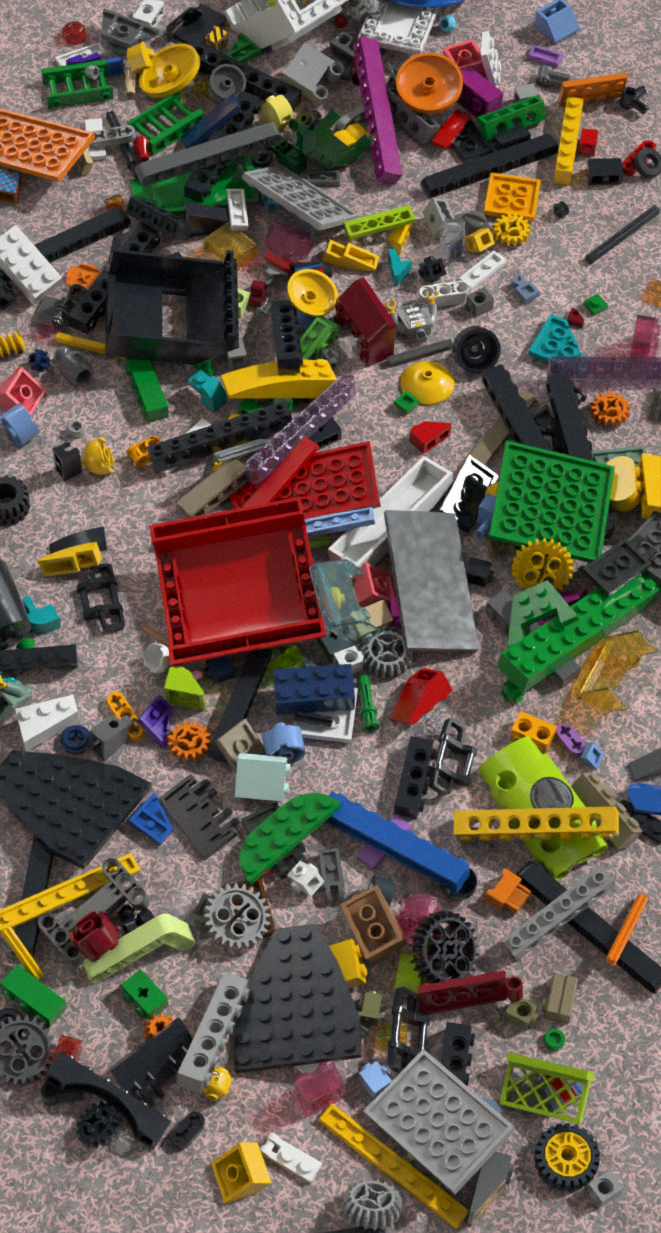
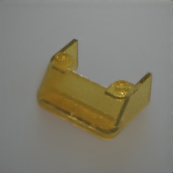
[571,630,659,713]

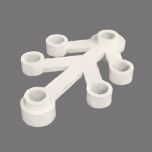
[346,0,379,21]

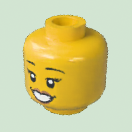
[202,1067,232,1101]

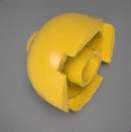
[81,437,114,475]

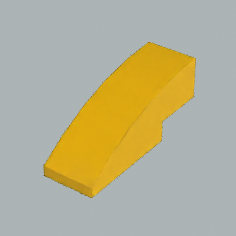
[322,240,380,271]
[38,542,102,577]

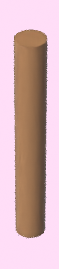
[139,622,170,647]

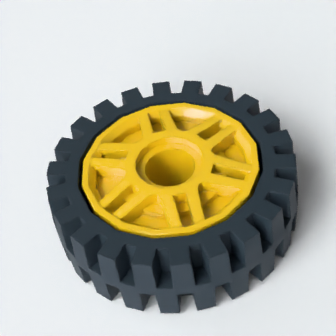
[534,1123,600,1192]

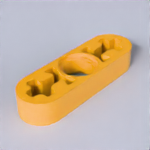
[107,692,144,741]

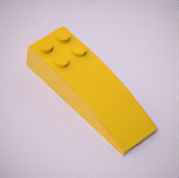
[221,359,337,398]

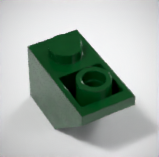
[271,138,307,175]

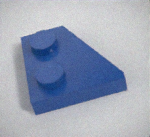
[129,793,173,846]

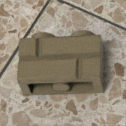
[541,972,578,1024]

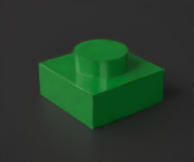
[583,294,608,316]
[394,391,419,415]

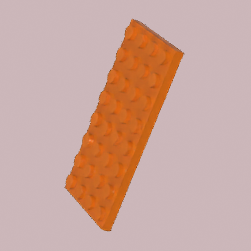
[0,108,95,182]

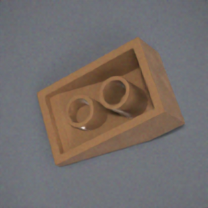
[340,885,409,964]

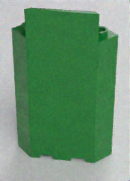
[130,153,260,212]

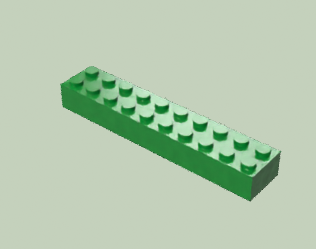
[497,572,661,692]

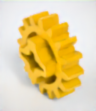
[493,213,531,247]

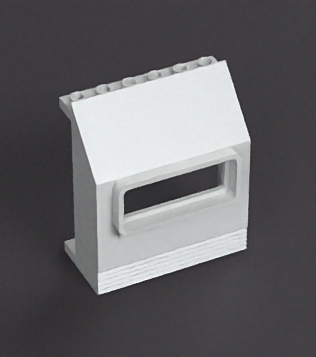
[223,0,348,51]

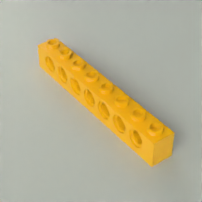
[453,806,619,842]

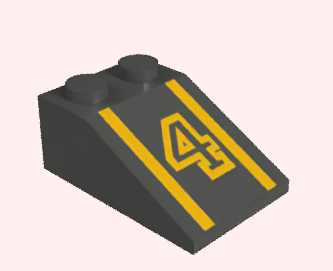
[467,1152,514,1226]

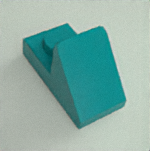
[388,248,412,286]

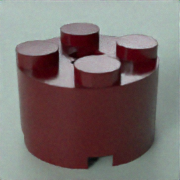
[69,911,119,962]

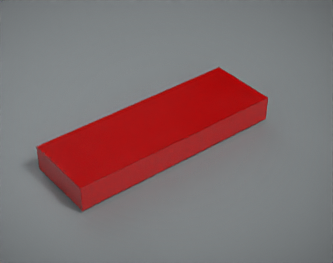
[432,109,471,151]

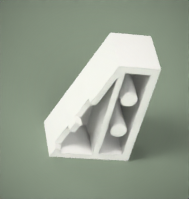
[15,695,79,752]

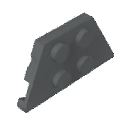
[101,8,159,49]

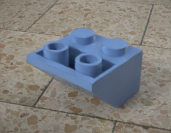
[534,0,580,44]

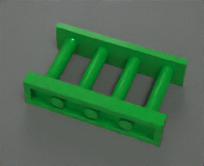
[41,59,114,109]
[127,91,204,156]

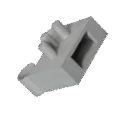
[281,42,344,106]

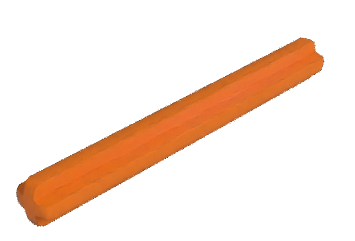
[605,893,648,966]

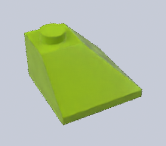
[164,666,206,710]

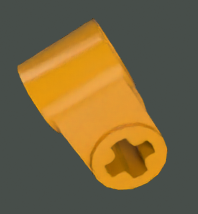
[126,436,161,468]

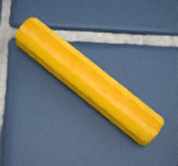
[1,926,44,980]

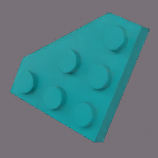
[528,314,585,375]

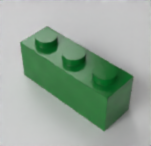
[0,965,67,1027]

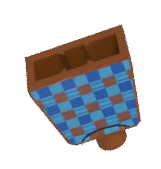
[0,168,22,204]

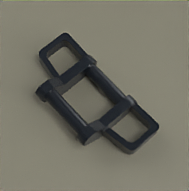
[76,564,125,632]
[429,718,478,796]
[388,987,430,1074]

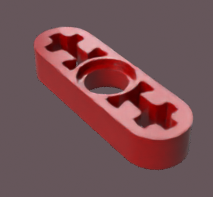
[622,140,656,176]

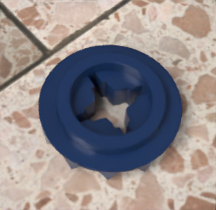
[60,725,90,755]

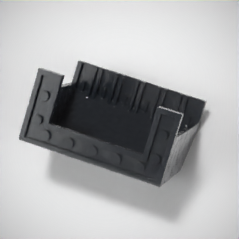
[105,237,239,365]

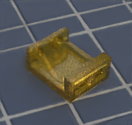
[203,222,257,270]

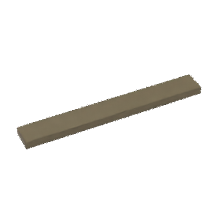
[453,389,537,482]

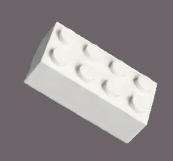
[0,225,62,305]

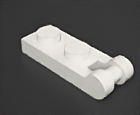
[260,1132,322,1184]

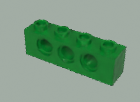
[478,95,546,141]

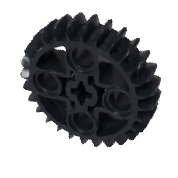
[408,911,480,983]

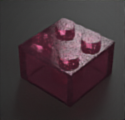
[263,224,315,261]
[629,315,661,367]
[294,1062,346,1118]

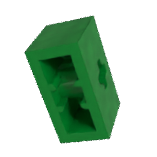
[121,969,169,1020]

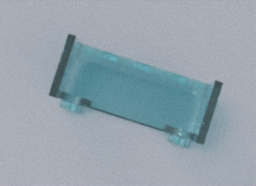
[309,559,381,647]

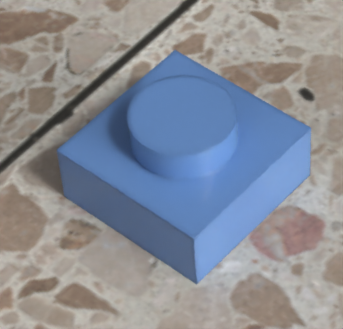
[581,742,604,770]

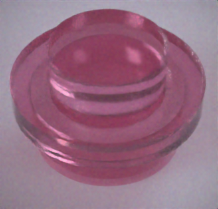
[38,320,55,338]

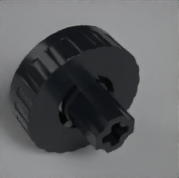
[452,326,501,374]

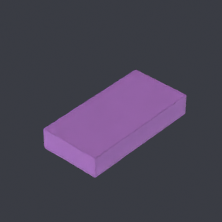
[527,45,563,68]

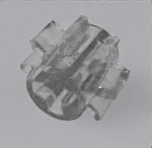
[422,709,447,734]
[107,1126,135,1155]

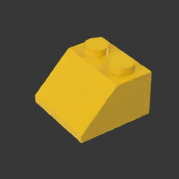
[211,1142,272,1203]

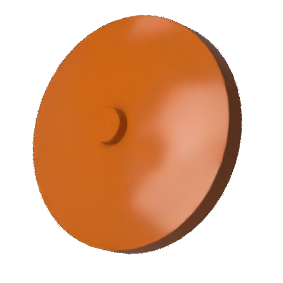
[396,53,463,114]

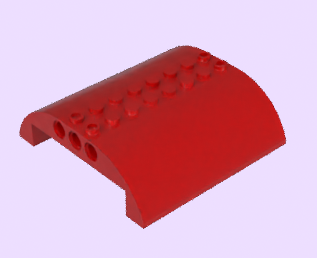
[149,497,326,666]

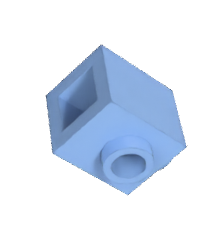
[359,1061,392,1100]

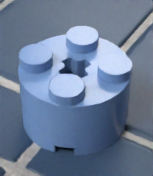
[0,404,40,448]
[262,723,305,764]

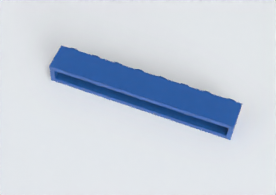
[325,791,470,893]

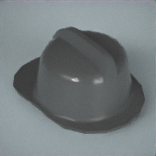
[454,210,490,236]

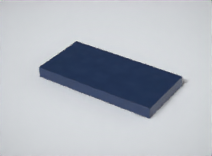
[182,93,241,149]

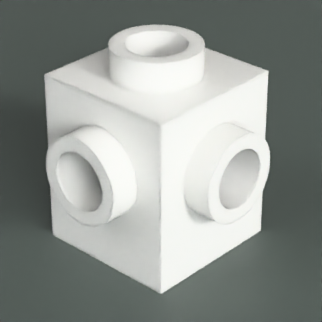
[287,861,324,897]

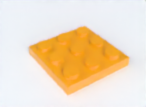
[484,173,541,222]

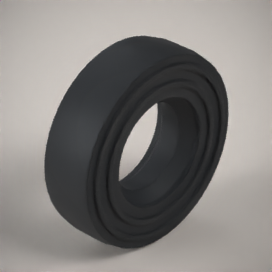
[634,148,661,178]

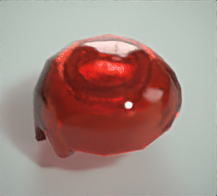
[61,21,87,45]

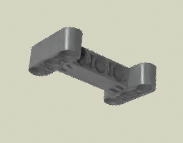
[38,858,150,966]

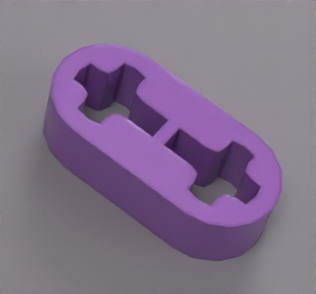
[556,723,586,757]

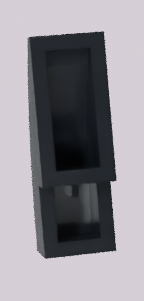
[49,526,107,554]

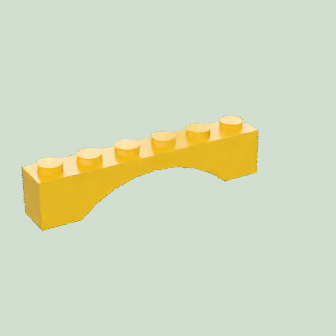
[554,97,584,185]

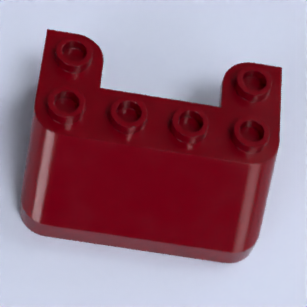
[334,277,396,367]

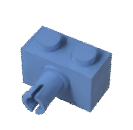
[475,493,496,540]

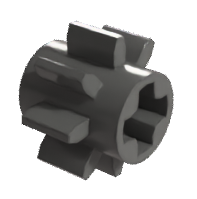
[318,349,340,370]

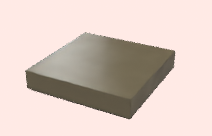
[215,718,265,773]

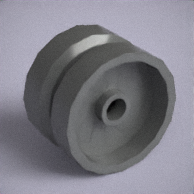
[207,64,246,105]

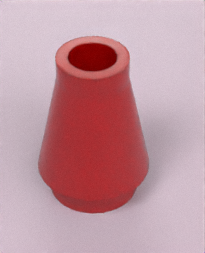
[133,136,149,162]

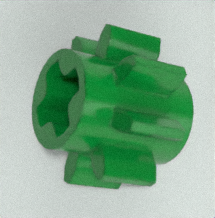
[501,679,525,704]

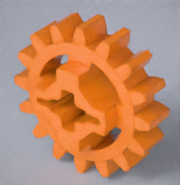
[591,391,630,428]
[168,720,211,762]

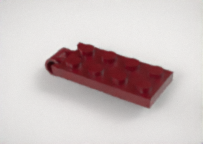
[417,970,523,1016]

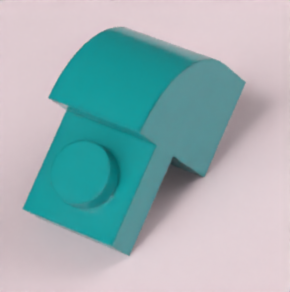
[188,370,227,413]
[22,595,61,634]

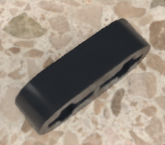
[171,1111,205,1150]

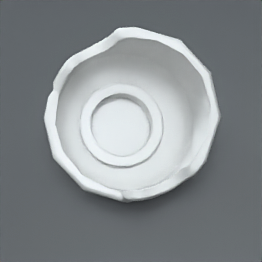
[144,642,170,674]

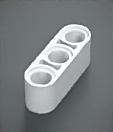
[418,281,469,307]

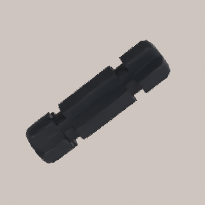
[294,711,333,728]

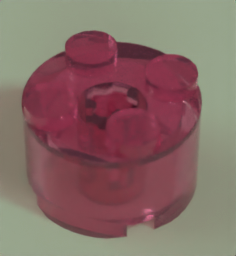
[398,893,443,932]

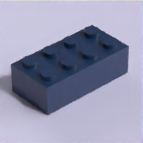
[273,664,355,715]

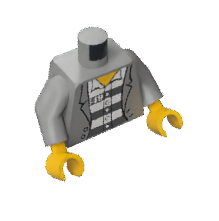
[384,291,437,344]

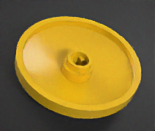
[139,44,200,98]

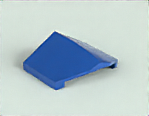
[627,782,661,816]

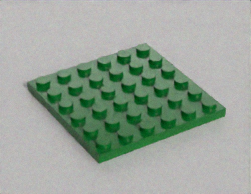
[488,440,615,563]

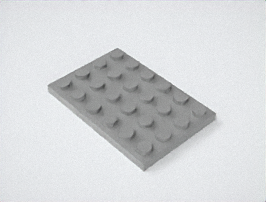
[242,165,359,231]
[363,1049,516,1194]

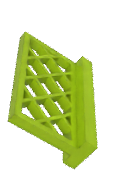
[499,1052,595,1124]

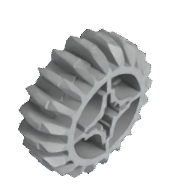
[361,628,413,678]
[342,1179,402,1231]

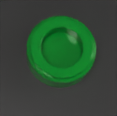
[543,1029,565,1051]

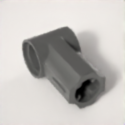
[536,65,570,87]

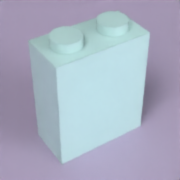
[235,753,291,801]

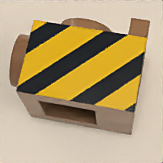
[204,26,228,52]

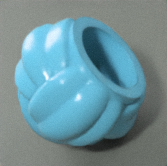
[439,14,456,33]

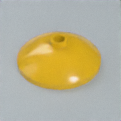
[287,269,338,317]
[401,361,454,405]

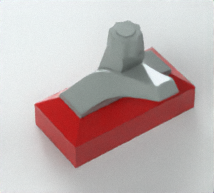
[264,251,291,287]

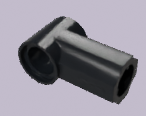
[41,1082,84,1106]

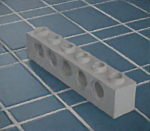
[502,864,615,961]
[177,972,250,1093]

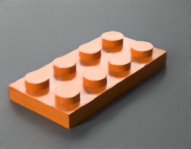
[557,72,628,106]

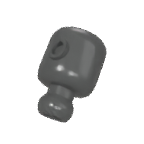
[55,346,93,386]

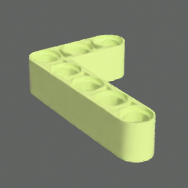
[83,914,196,983]

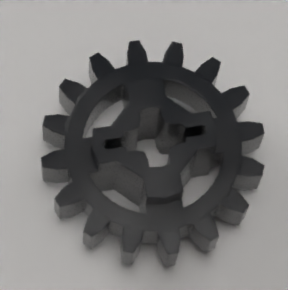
[76,1101,121,1149]

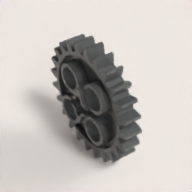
[0,1015,56,1086]

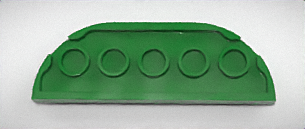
[240,793,342,885]

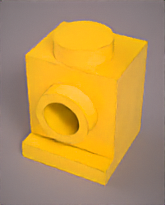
[464,228,495,253]

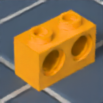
[510,711,557,753]

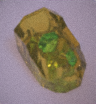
[373,1023,408,1048]

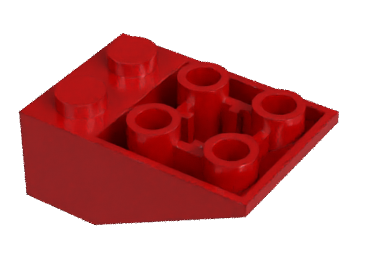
[389,668,453,725]

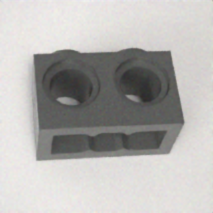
[329,31,357,65]

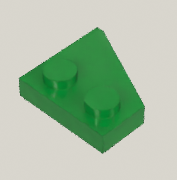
[226,33,261,63]

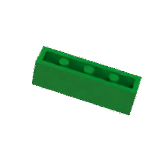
[124,358,169,422]

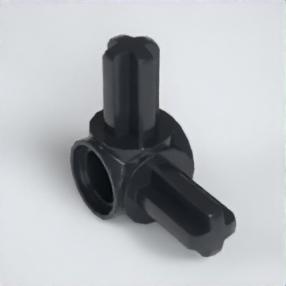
[619,86,649,114]

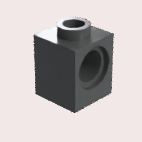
[465,287,494,318]

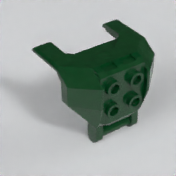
[288,108,373,170]

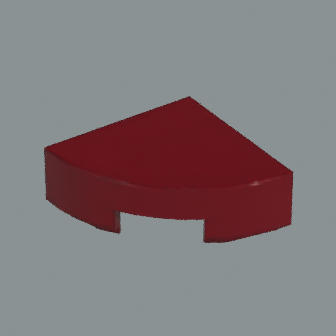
[567,307,584,328]

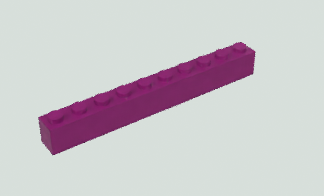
[353,36,403,185]

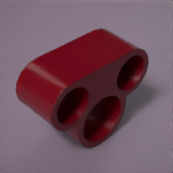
[249,280,267,308]

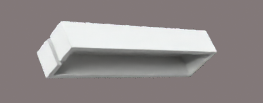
[328,456,453,579]

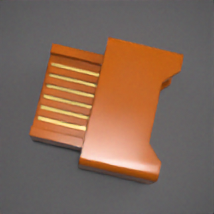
[485,868,531,915]

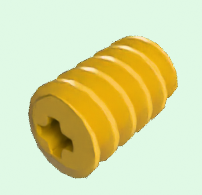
[0,331,25,358]

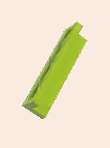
[344,205,416,240]

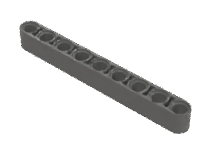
[135,122,282,186]

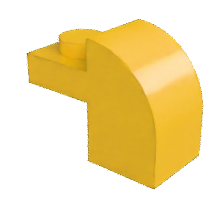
[127,42,154,73]

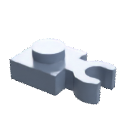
[511,274,540,304]

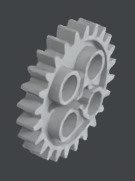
[203,883,271,951]

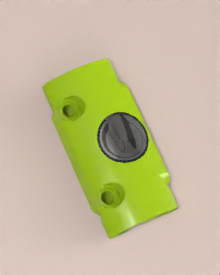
[478,736,608,881]

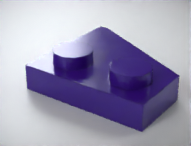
[136,694,173,748]

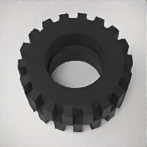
[0,475,30,526]

